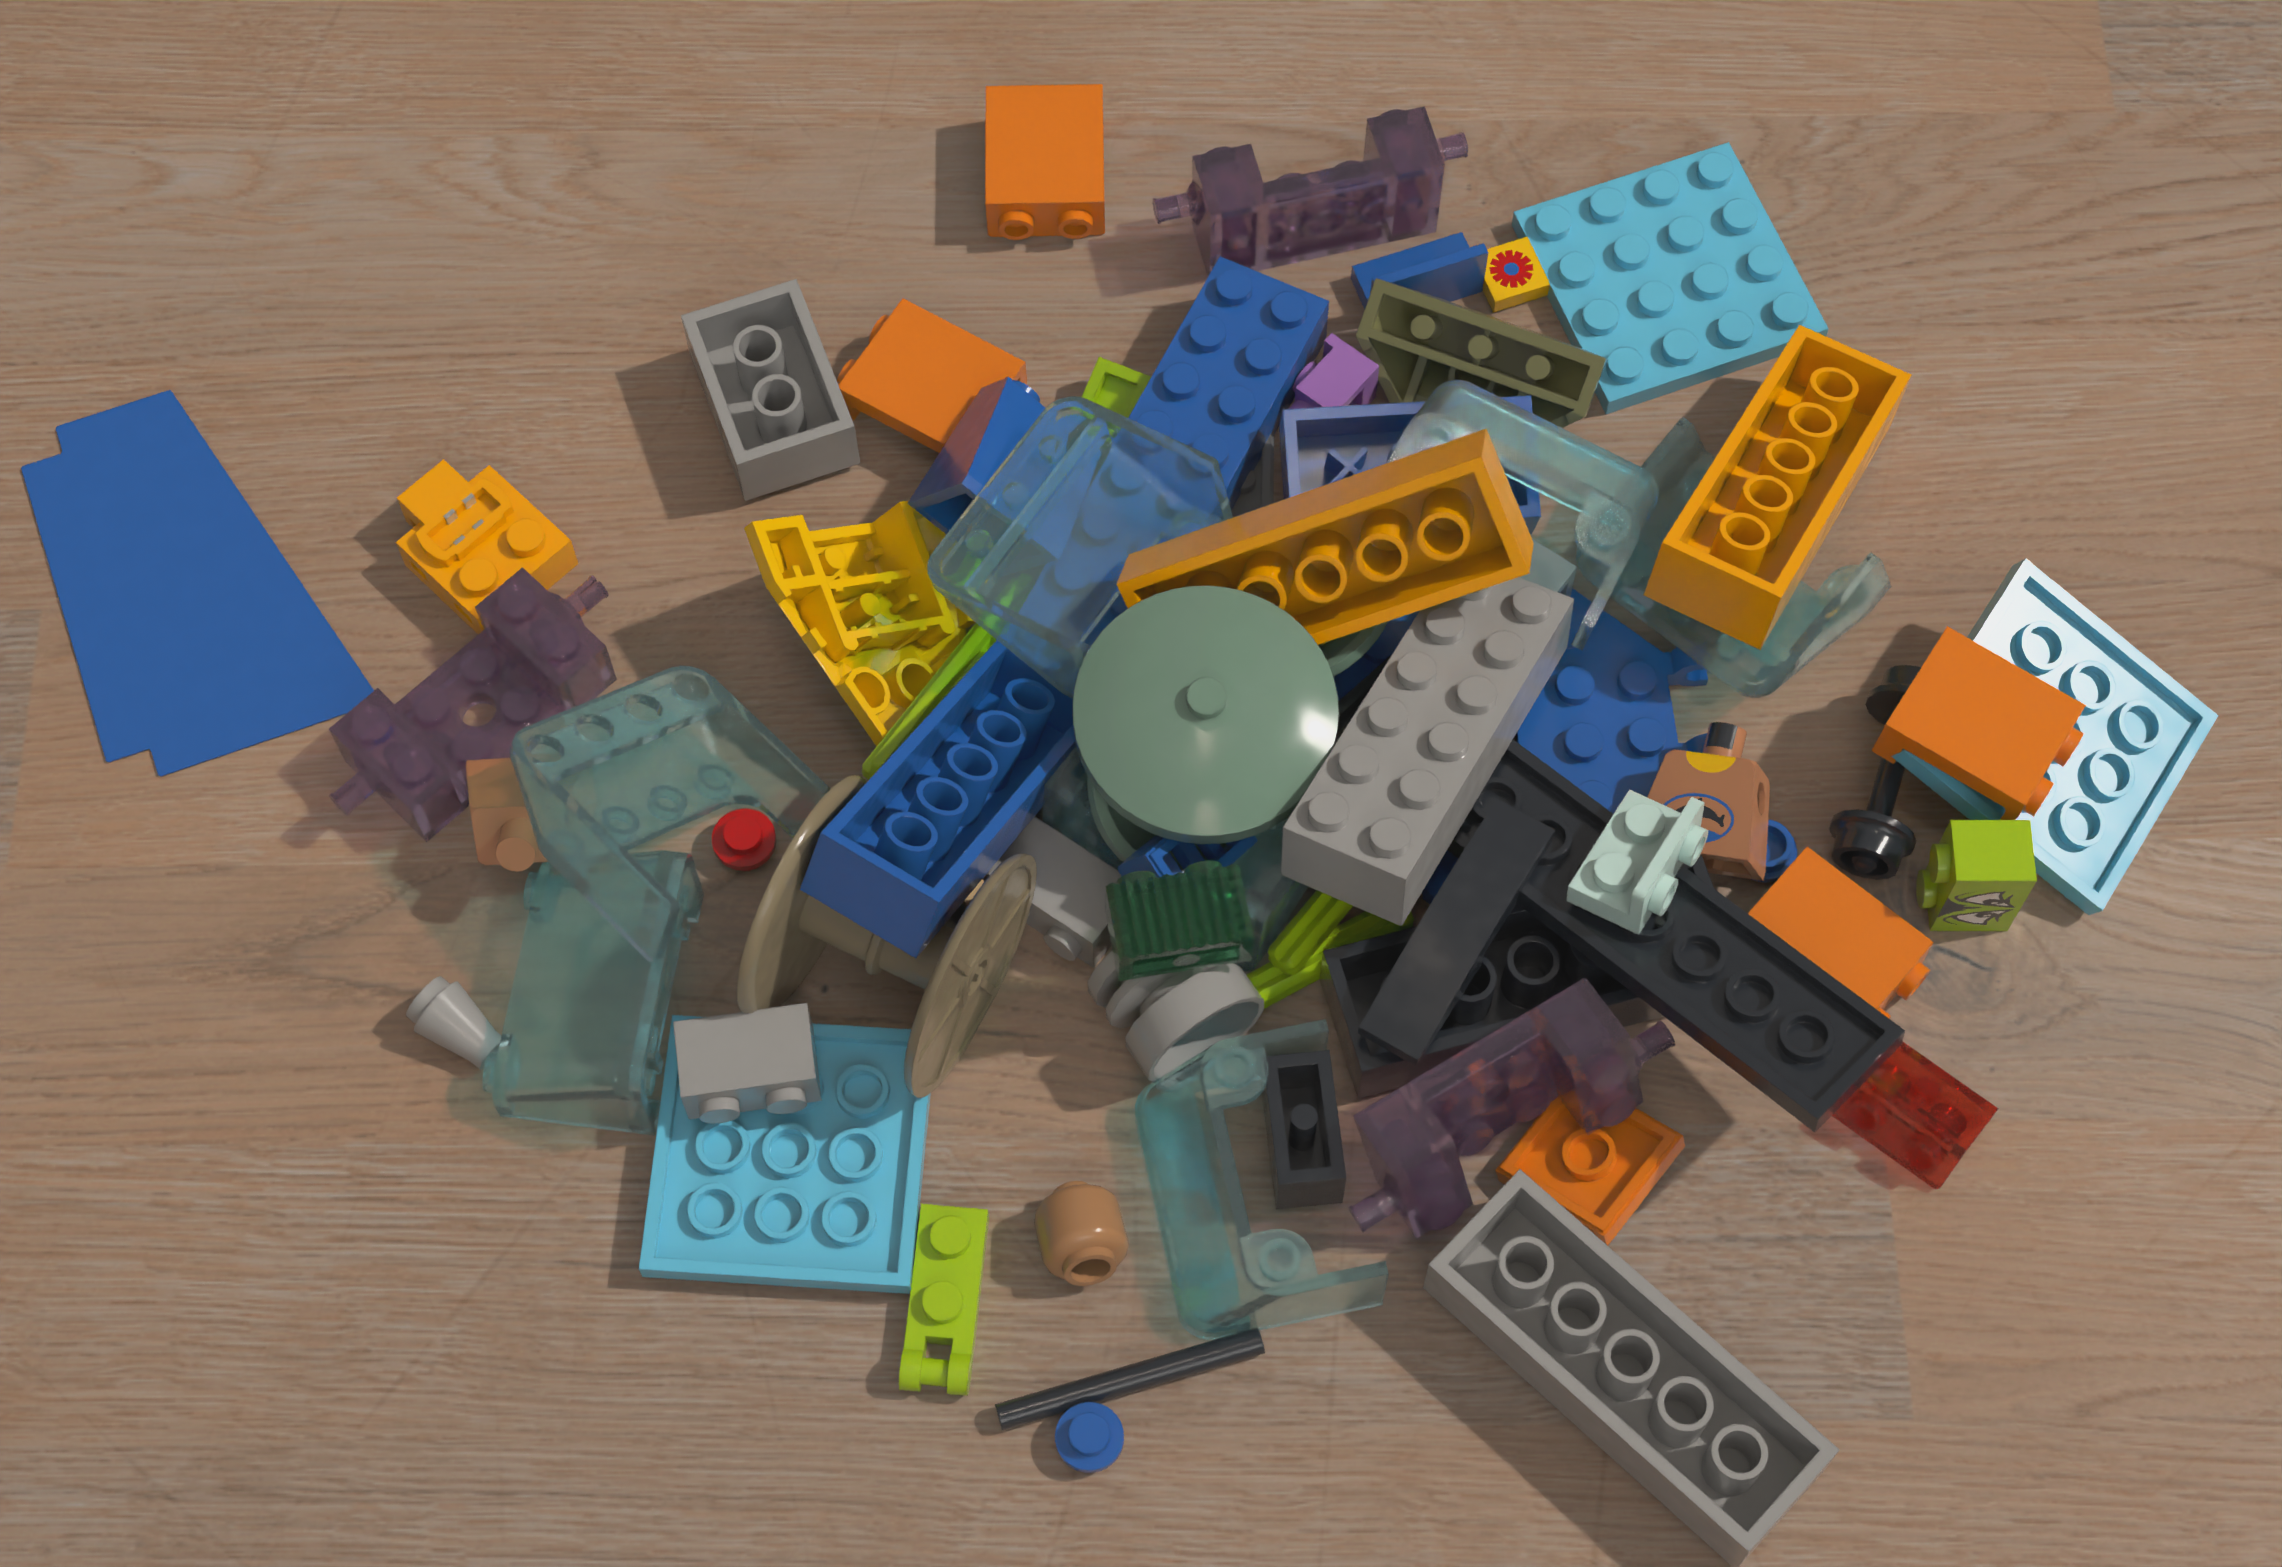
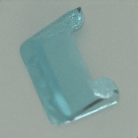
[927,396,1233,699]
[1576,417,1892,698]

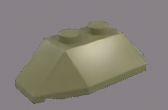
[1356,278,1607,441]

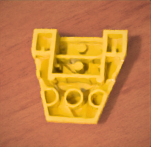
[744,501,976,747]

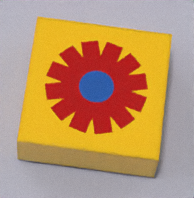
[1483,236,1550,313]

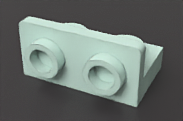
[1567,789,1708,935]

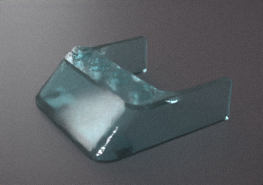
[509,665,831,963]

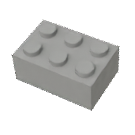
[681,279,860,501]

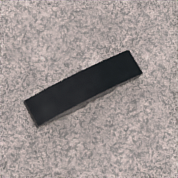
[1358,799,1555,1066]

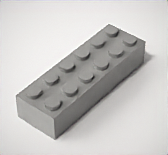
[1281,577,1574,926]
[1423,1169,1840,1567]

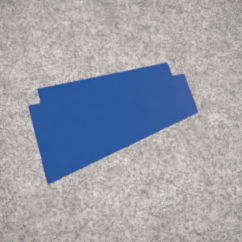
[21,390,380,776]

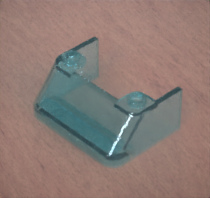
[1387,380,1659,651]
[1135,1019,1389,1340]

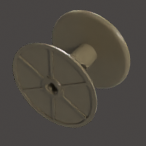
[737,775,1037,1098]

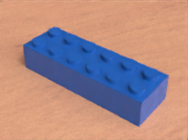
[800,634,1081,958]

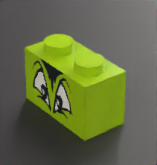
[1916,820,2037,931]

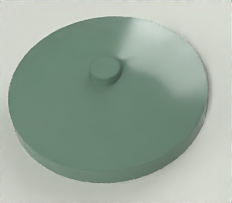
[1073,586,1339,844]

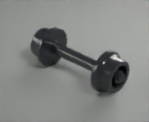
[1829,665,1921,880]

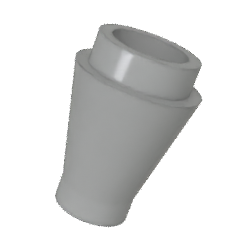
[406,976,507,1070]

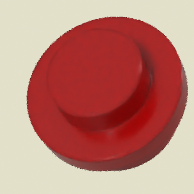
[711,808,777,871]

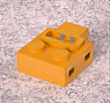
[396,459,579,642]

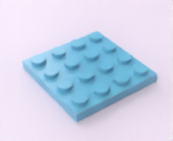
[1512,142,1829,414]
[1891,558,2219,915]
[639,1015,931,1294]

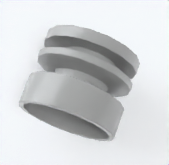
[1088,908,1264,1084]

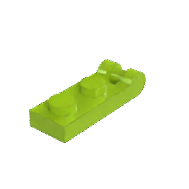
[899,1204,989,1396]

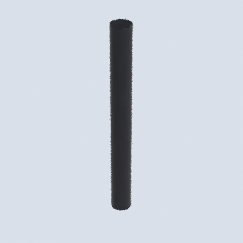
[995,1327,1265,1431]

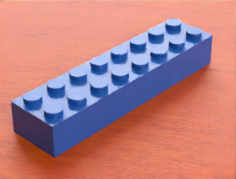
[1006,256,1329,676]

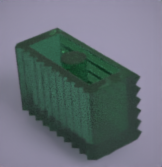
[1105,860,1254,981]

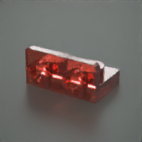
[1832,1042,1999,1189]

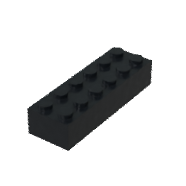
[1320,854,1714,1098]

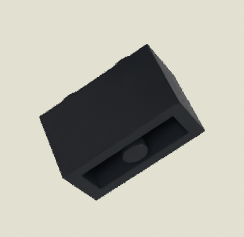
[1261,1050,1346,1210]

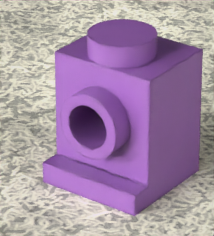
[1289,333,1379,409]

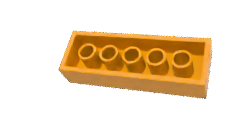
[1643,325,1912,650]
[1116,428,1534,645]

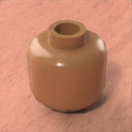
[1034,1181,1129,1286]

